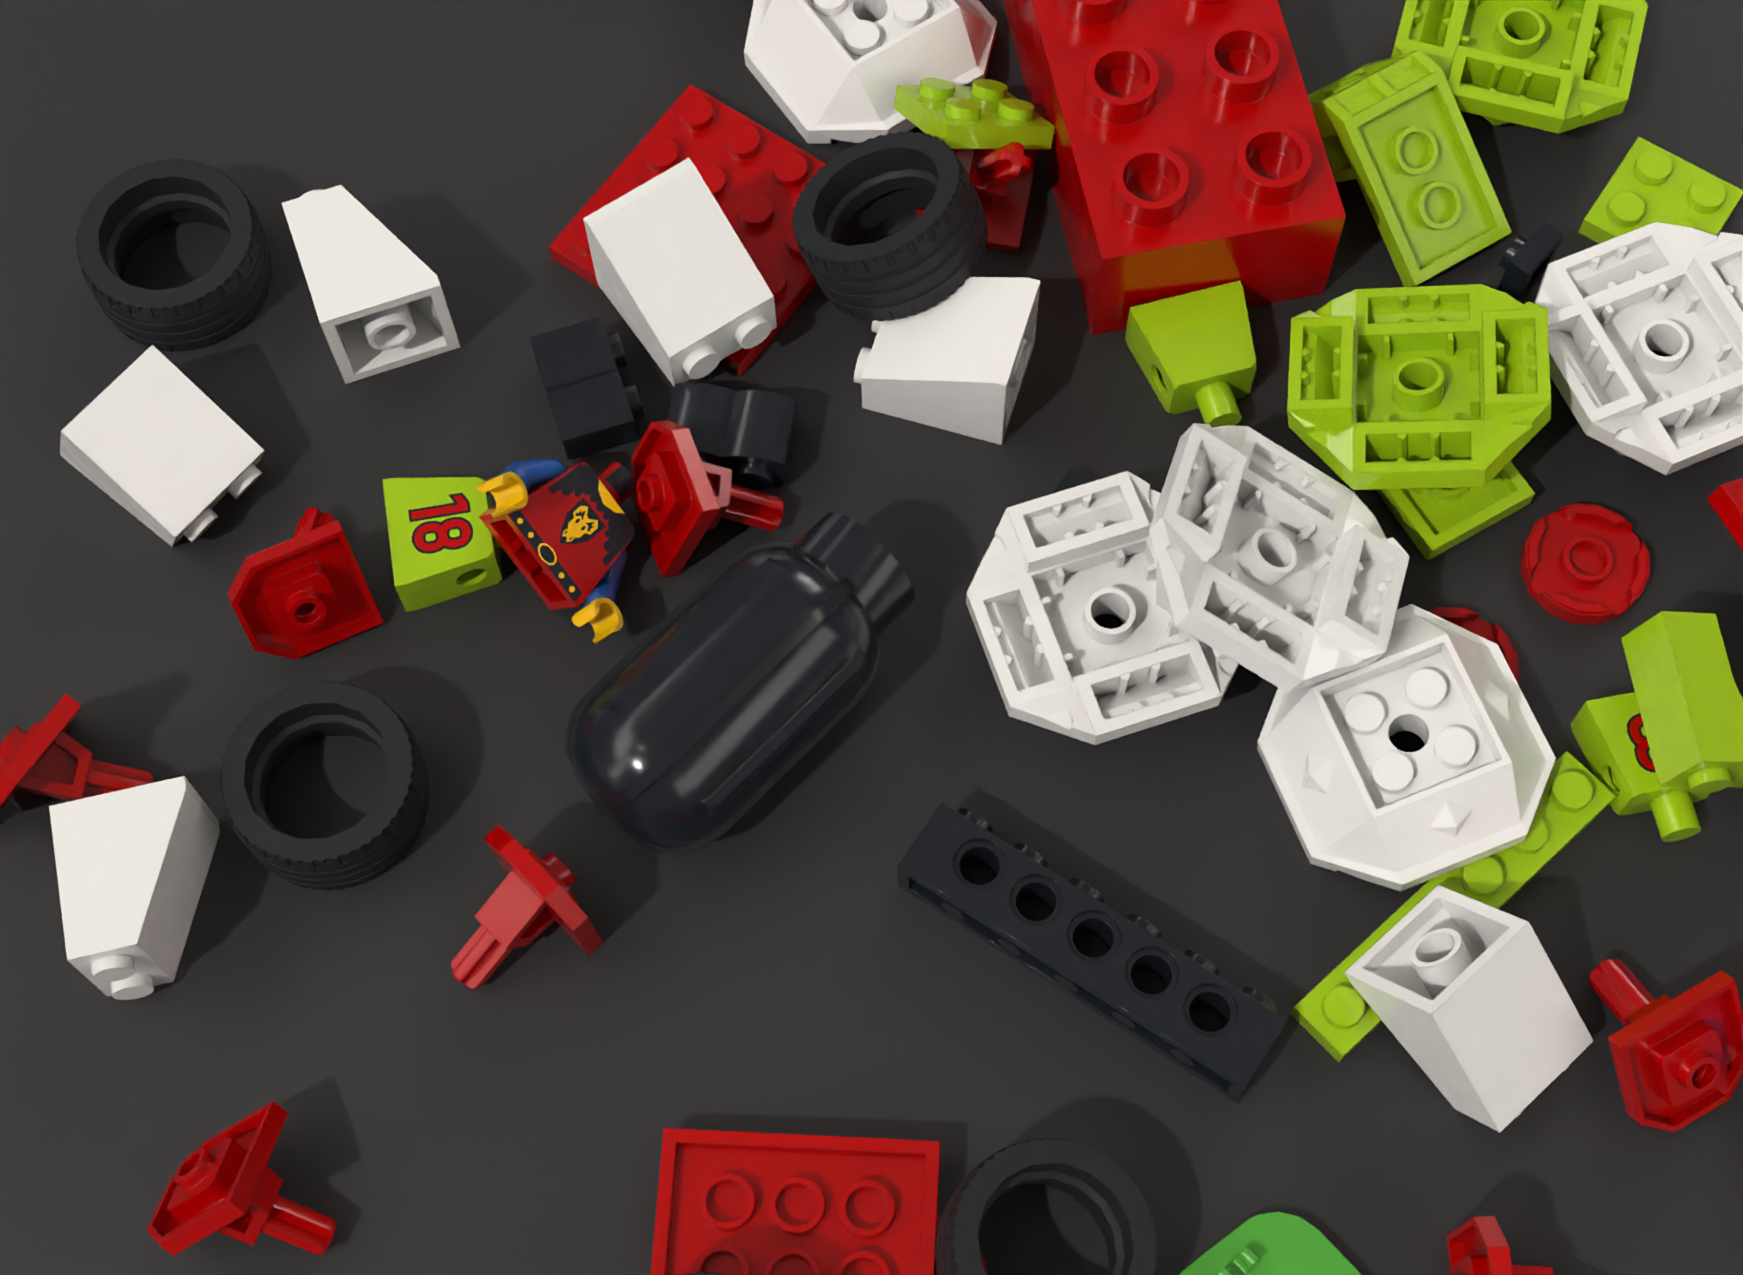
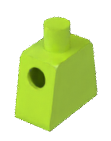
[1125,280,1256,428]

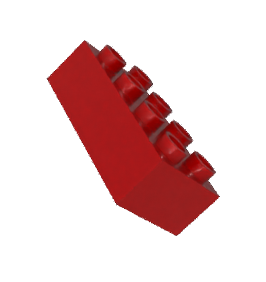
[1003,0,1346,335]

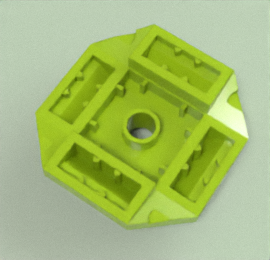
[1391,0,1648,134]
[1287,284,1551,494]

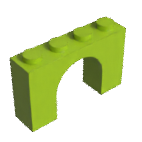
[1621,611,1743,794]

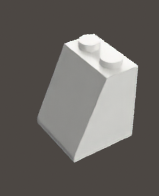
[583,158,777,387]
[282,185,461,384]
[854,277,1040,445]
[60,345,264,547]
[49,776,220,1000]
[1344,885,1594,1133]

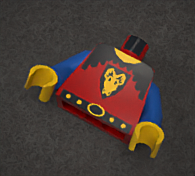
[477,458,637,645]

